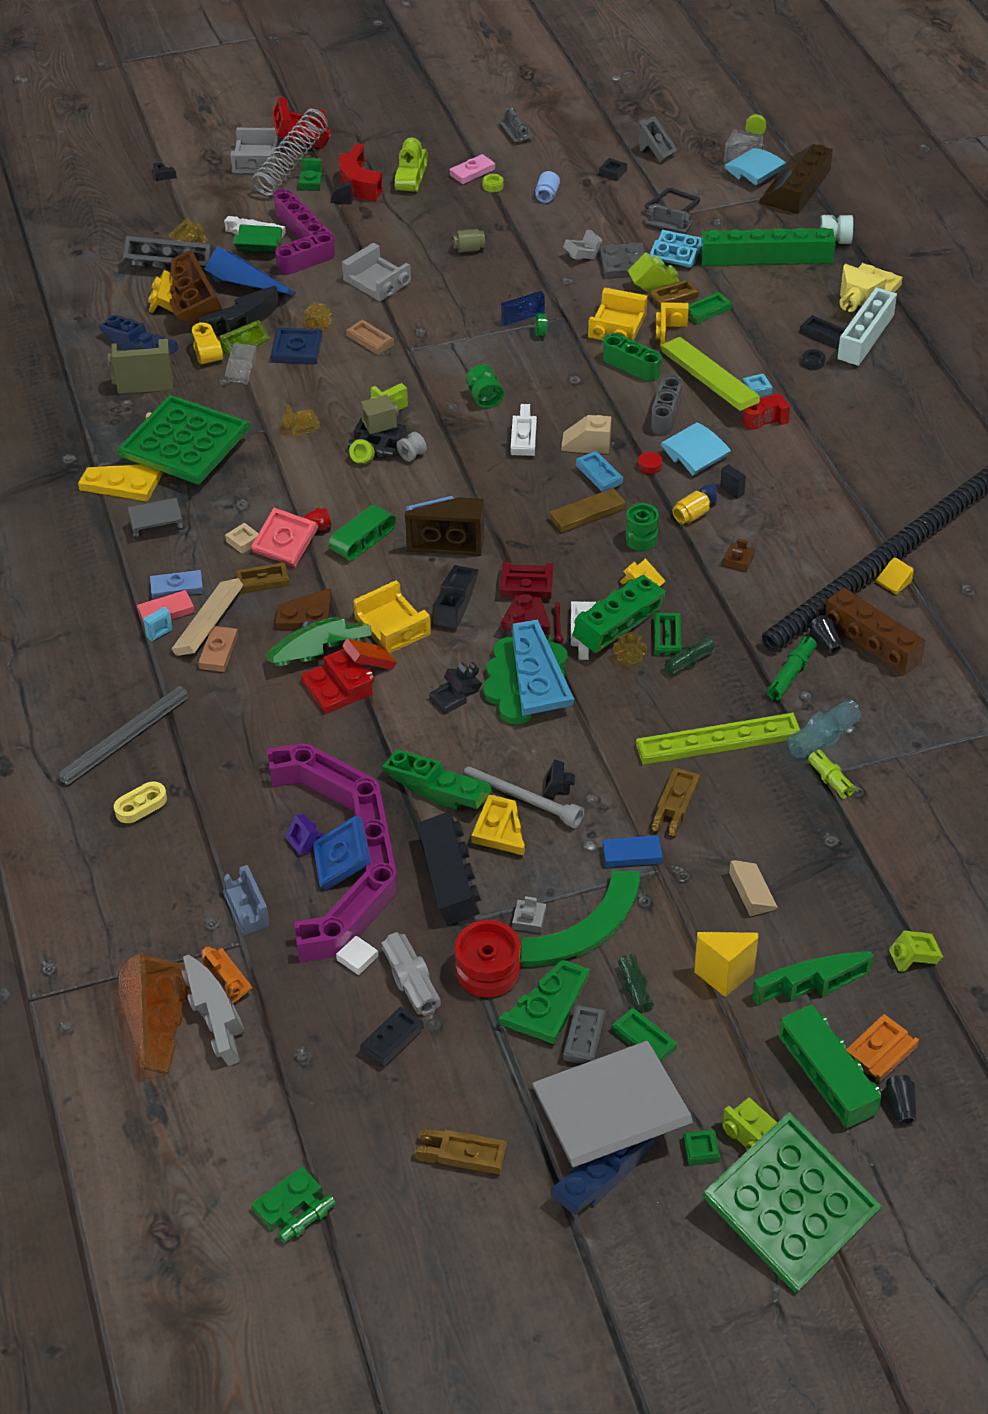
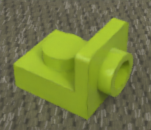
[889,931,943,972]

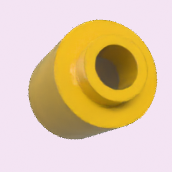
[672,491,710,524]

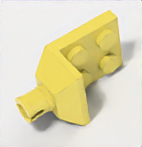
[840,263,903,312]

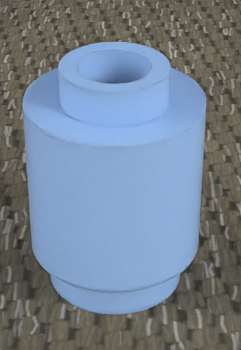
[535,171,560,203]

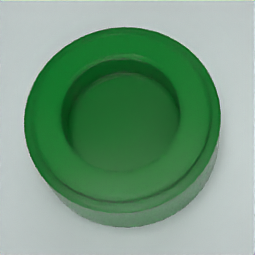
[535,314,547,337]

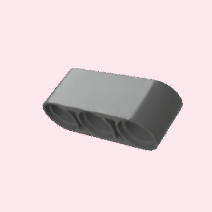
[651,374,682,435]

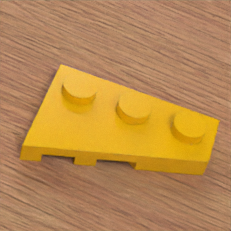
[78,464,164,502]

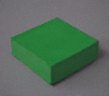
[683,1129,720,1166]

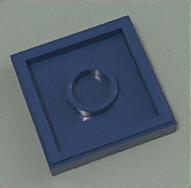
[271,328,323,364]

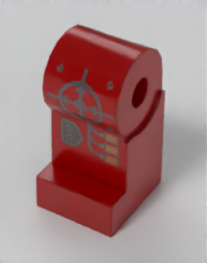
[743,393,790,430]

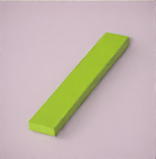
[661,337,760,411]
[636,713,801,765]

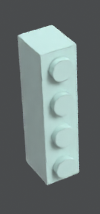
[838,287,897,366]

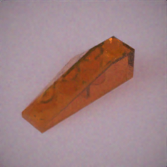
[118,953,189,1074]

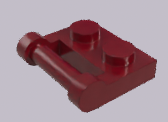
[500,561,554,599]

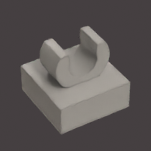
[512,896,546,934]

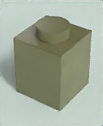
[361,395,399,434]

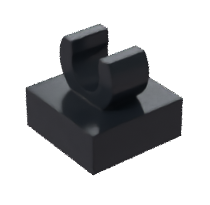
[444,662,482,693]
[543,759,575,800]

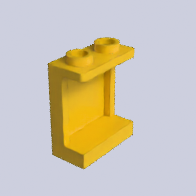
[588,287,647,341]
[353,580,431,654]

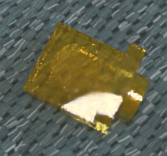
[169,218,207,243]
[282,404,320,437]

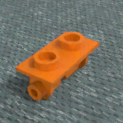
[201,947,253,1003]

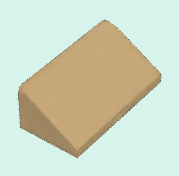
[729,860,777,917]

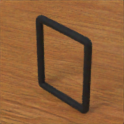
[645,188,701,215]

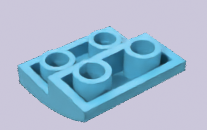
[724,148,786,185]
[650,230,701,268]
[661,422,731,476]

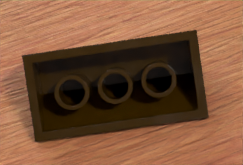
[759,144,833,214]

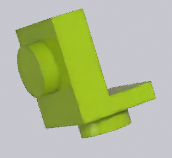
[370,383,408,410]

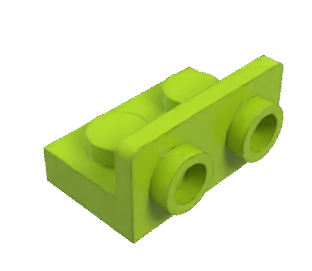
[722,1097,777,1151]

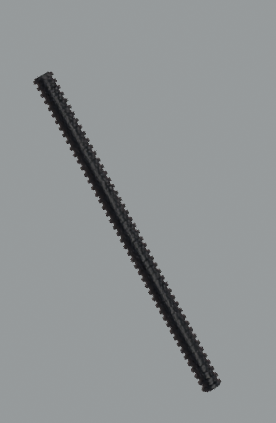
[762,465,988,652]

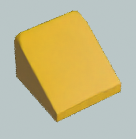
[876,557,914,595]

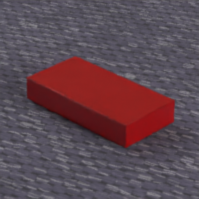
[342,638,397,670]

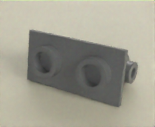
[499,107,533,143]
[645,204,693,234]

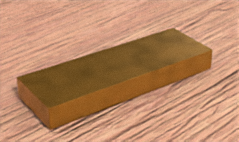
[549,488,626,533]

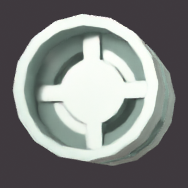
[820,215,853,244]

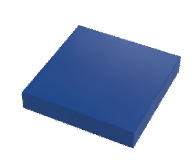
[313,815,371,891]

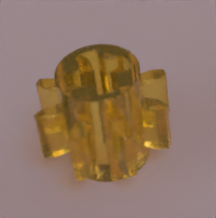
[304,302,332,331]
[614,632,647,665]

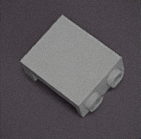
[230,128,279,174]
[342,243,411,301]

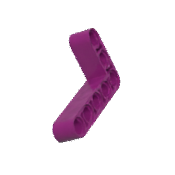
[274,189,335,275]

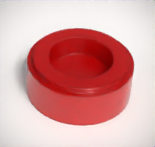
[638,452,662,474]

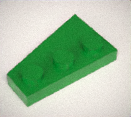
[499,959,590,1045]

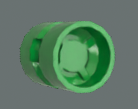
[466,364,504,409]
[625,503,659,551]

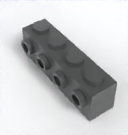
[124,236,216,273]

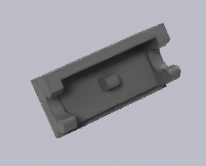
[128,498,183,538]

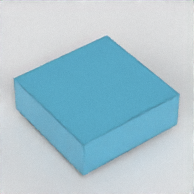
[742,374,773,397]
[143,606,173,642]

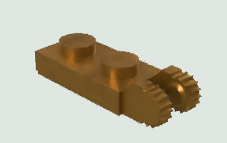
[652,767,701,836]
[414,1129,507,1175]

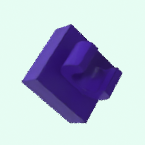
[285,814,324,855]

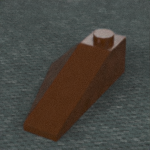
[170,250,223,324]

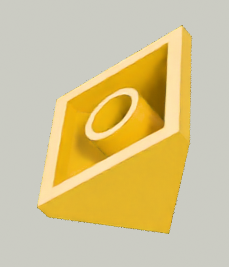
[694,932,758,997]

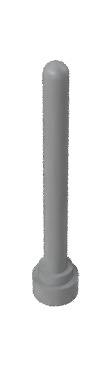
[464,767,584,828]

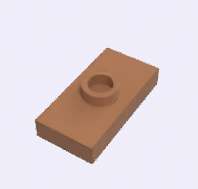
[198,626,238,672]

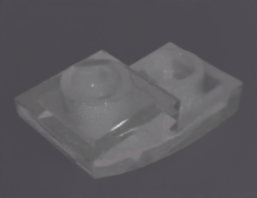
[225,343,257,384]

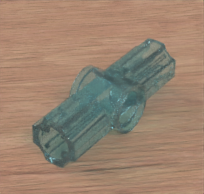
[787,700,862,759]

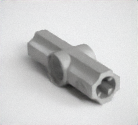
[382,932,441,1016]

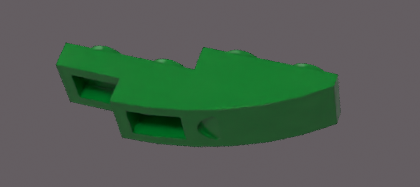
[265,617,372,666]
[382,749,492,810]

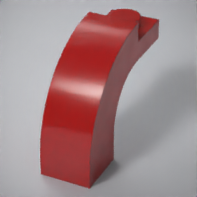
[339,143,383,202]

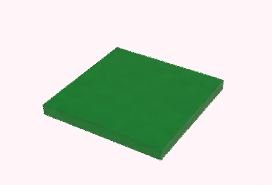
[117,395,251,485]
[701,1112,882,1293]

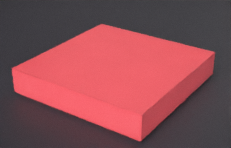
[251,507,318,568]

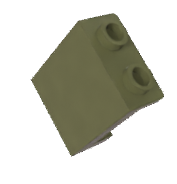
[108,339,174,394]

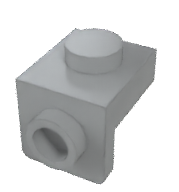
[563,230,602,260]

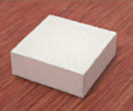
[336,936,378,975]

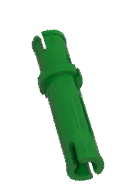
[766,636,817,701]

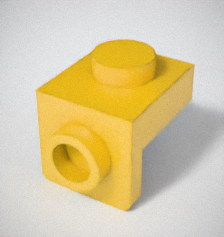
[620,558,665,586]

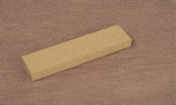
[172,578,243,656]

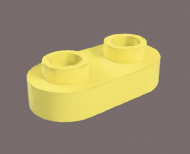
[114,782,167,823]

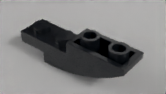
[198,285,279,339]

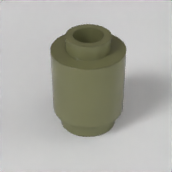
[452,229,485,253]

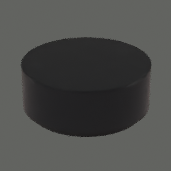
[802,349,826,370]

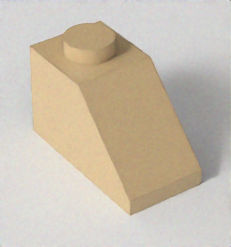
[561,415,611,454]

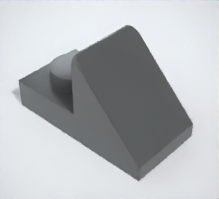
[638,116,677,162]

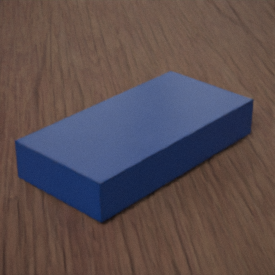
[602,835,663,868]

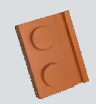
[846,1014,919,1083]

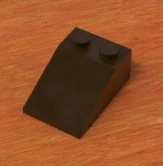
[405,497,484,556]

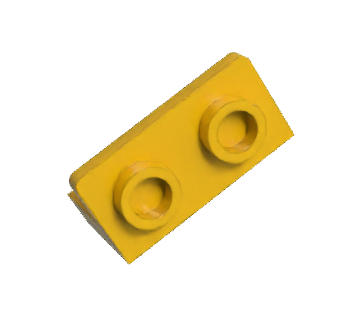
[148,270,173,313]

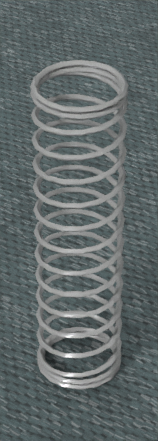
[252,109,328,196]

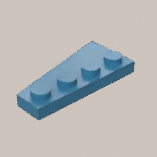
[512,619,574,716]

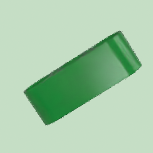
[603,333,661,382]
[329,504,396,561]

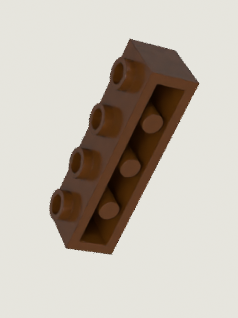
[825,588,925,676]

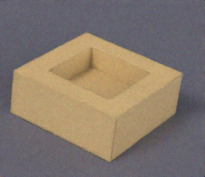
[225,523,259,554]

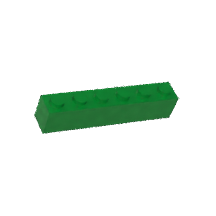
[700,228,836,266]

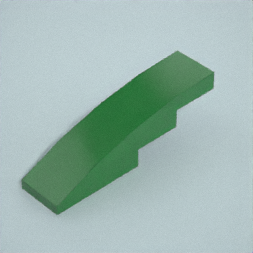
[752,951,874,1006]

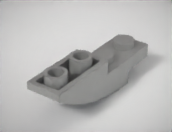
[182,955,245,1066]

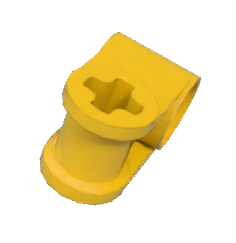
[192,323,223,365]

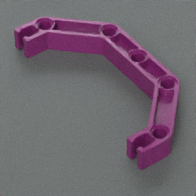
[267,744,397,963]

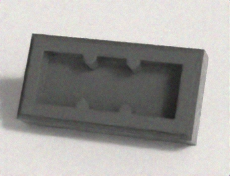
[563,1005,606,1064]

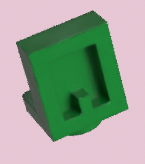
[299,158,323,191]

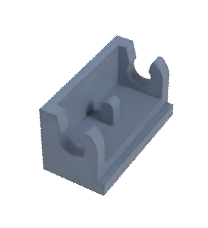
[223,865,270,936]

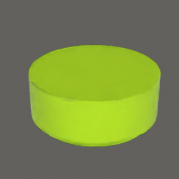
[745,114,766,136]
[483,174,504,192]
[349,439,375,464]

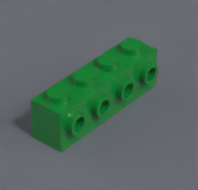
[572,574,666,653]
[778,1004,881,1129]

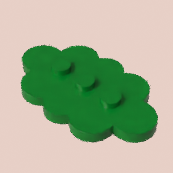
[483,634,567,725]

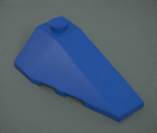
[205,246,296,296]

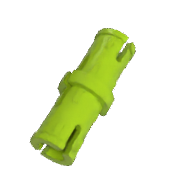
[808,750,855,799]

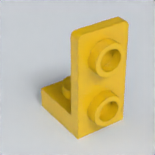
[656,303,688,348]

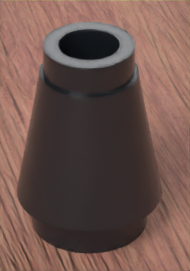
[809,615,843,655]
[884,1075,917,1125]

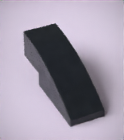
[432,565,479,629]

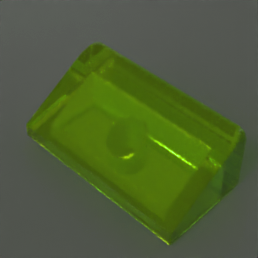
[219,320,270,357]

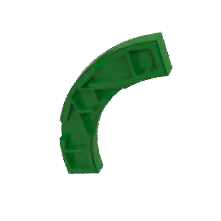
[521,871,640,968]

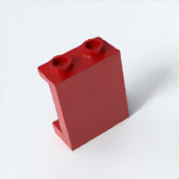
[272,97,331,149]

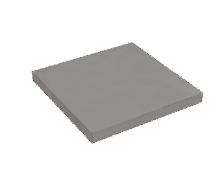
[533,1041,693,1167]

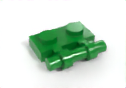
[251,1166,336,1243]

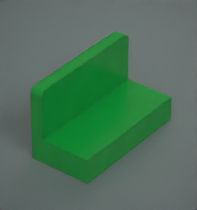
[233,224,282,253]

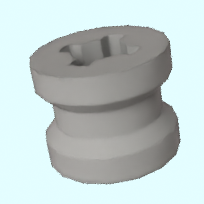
[397,432,427,462]

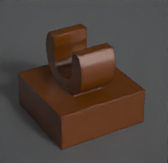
[723,538,755,572]

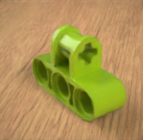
[395,138,428,192]

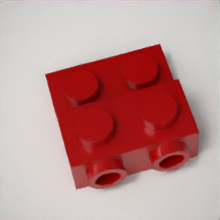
[301,649,374,714]

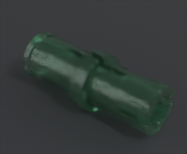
[664,636,715,675]
[618,954,654,1014]

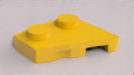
[471,795,525,855]

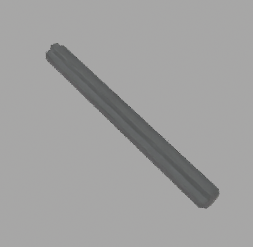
[58,686,188,785]

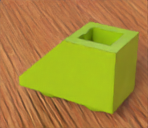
[628,252,680,293]

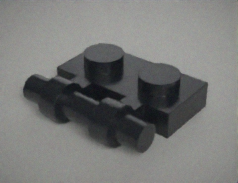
[348,417,407,458]

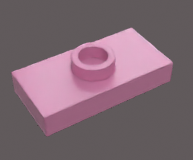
[450,154,495,184]

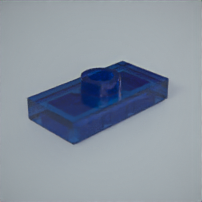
[501,291,545,325]

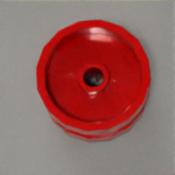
[455,920,521,998]

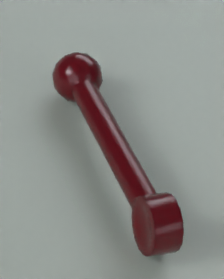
[553,602,564,644]

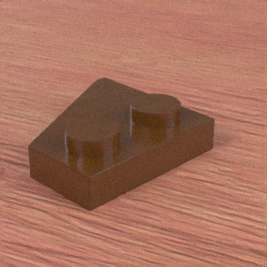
[276,589,332,630]

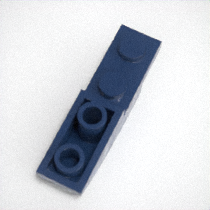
[99,315,179,355]
[551,1135,660,1215]

